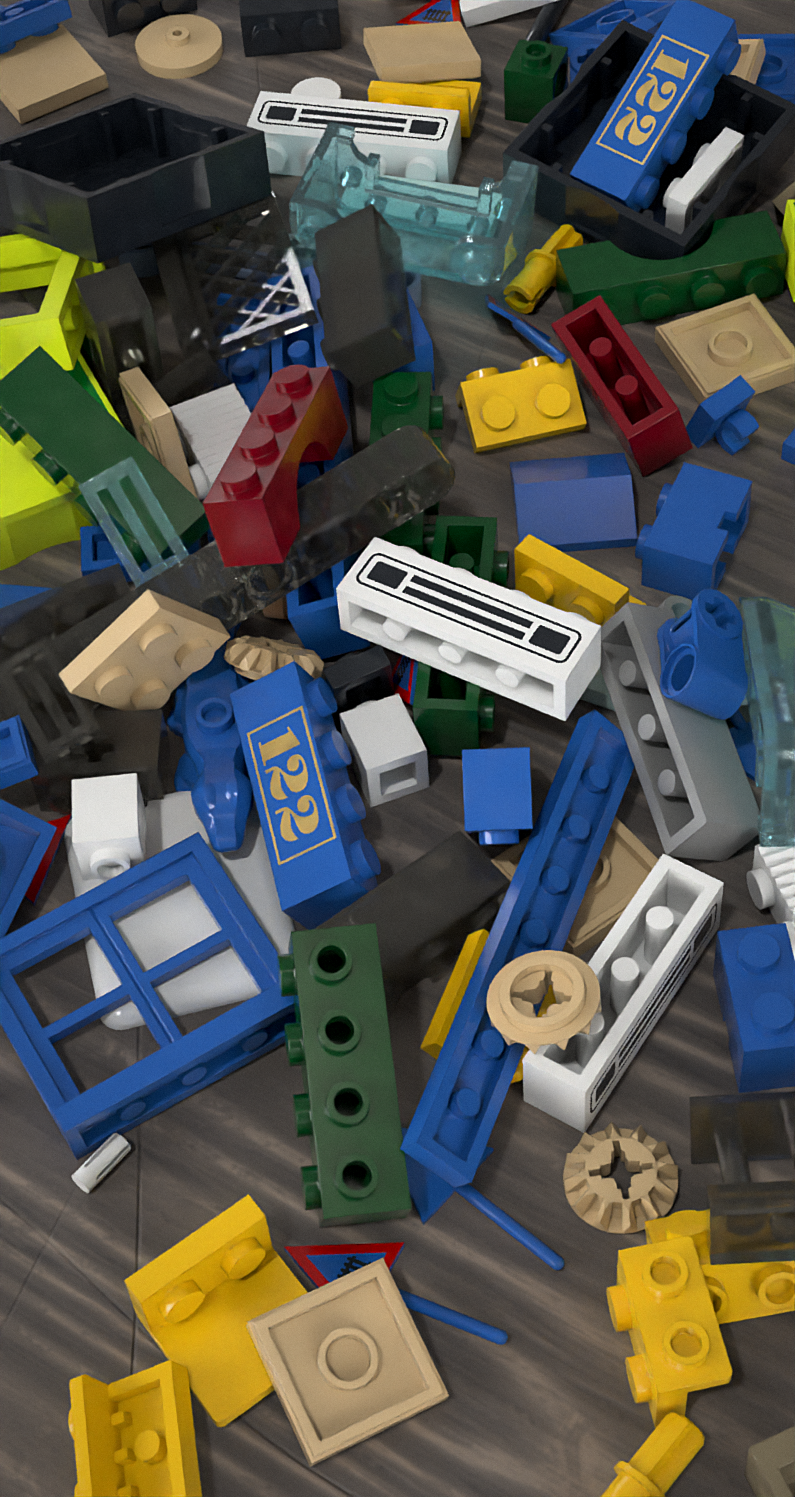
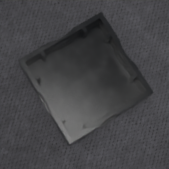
[503,20,795,260]
[0,93,272,263]

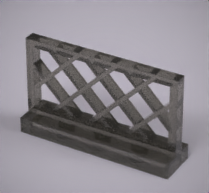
[152,191,319,386]

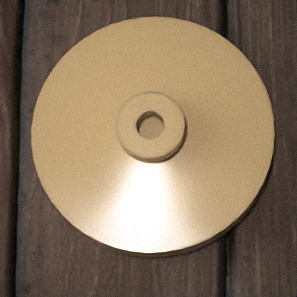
[135,14,223,79]

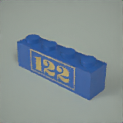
[570,0,741,213]
[230,661,382,930]

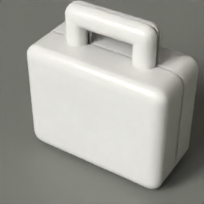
[64,791,296,1030]

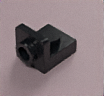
[321,645,395,727]

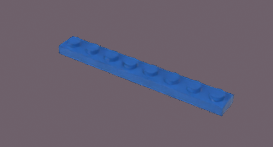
[400,709,634,1188]

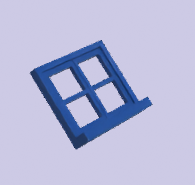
[0,832,296,1160]

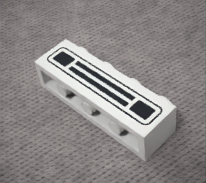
[247,91,462,184]
[336,537,601,721]
[523,854,724,1133]

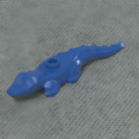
[167,570,254,853]

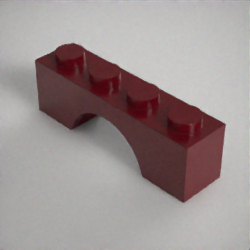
[202,364,348,567]

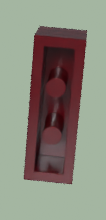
[551,295,693,477]

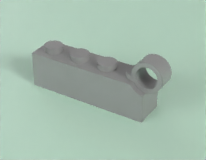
[600,595,766,861]

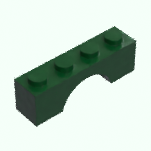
[556,210,787,325]

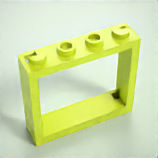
[0,234,106,380]

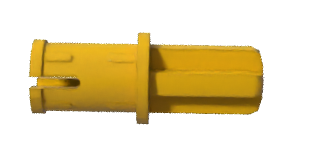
[503,224,583,314]
[600,1412,705,1497]

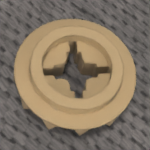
[224,635,324,680]
[486,950,602,1054]
[563,1121,678,1234]

